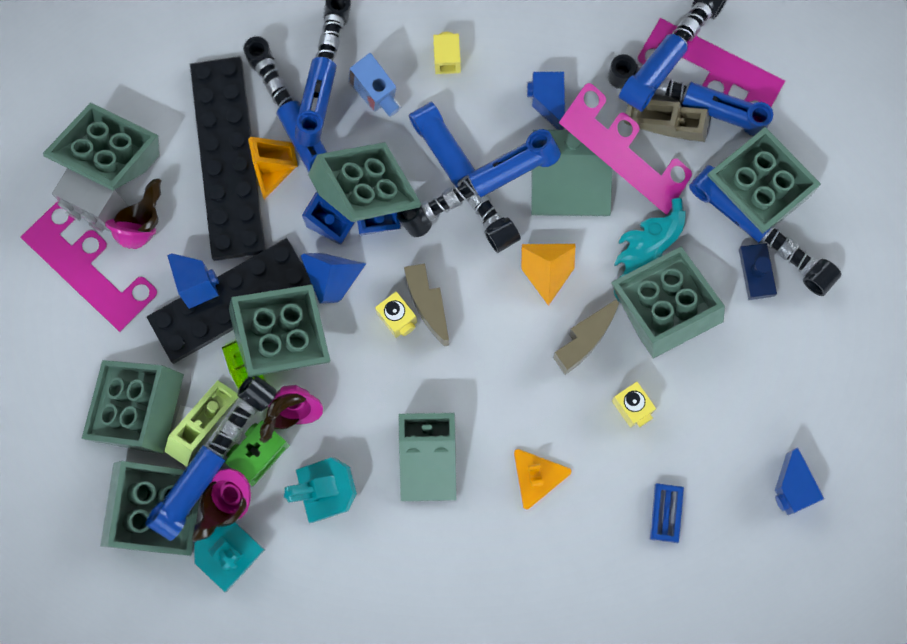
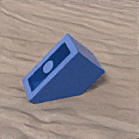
[527,72,565,130]
[167,253,219,309]
[775,448,824,515]

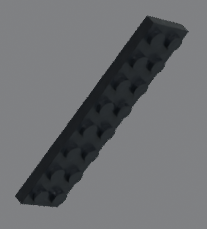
[190,56,265,261]

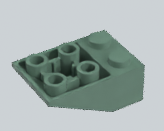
[399,413,456,501]

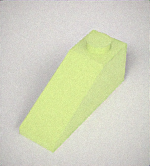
[164,380,239,467]

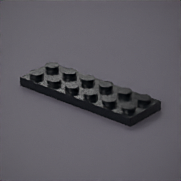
[146,238,312,364]

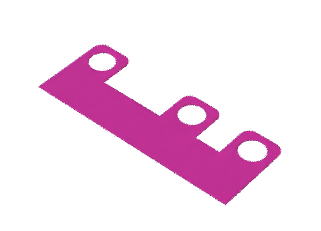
[638,18,785,122]
[559,83,692,215]
[20,201,157,332]

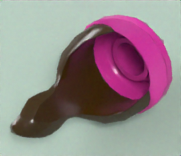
[105,179,161,249]
[260,385,323,443]
[192,468,251,541]

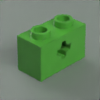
[225,420,290,486]

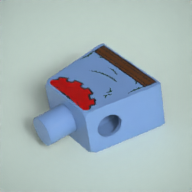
[349,53,401,117]

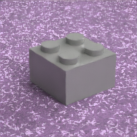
[52,168,128,232]

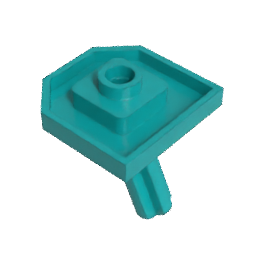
[283,457,357,523]
[194,522,265,592]

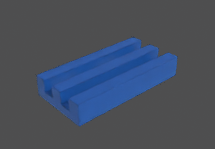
[650,483,684,543]

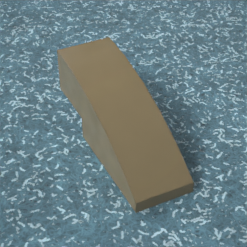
[624,100,710,142]
[404,263,449,346]
[553,300,619,375]

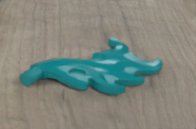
[613,198,686,303]

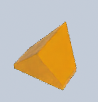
[248,137,298,200]
[521,244,576,306]

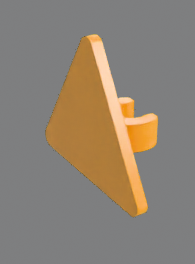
[514,449,572,510]

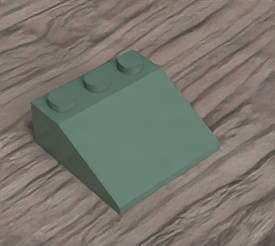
[43,102,160,191]
[707,127,821,233]
[531,130,612,216]
[308,142,421,222]
[611,246,725,359]
[229,285,331,377]
[81,360,184,454]
[100,461,200,556]

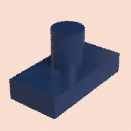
[739,243,777,300]

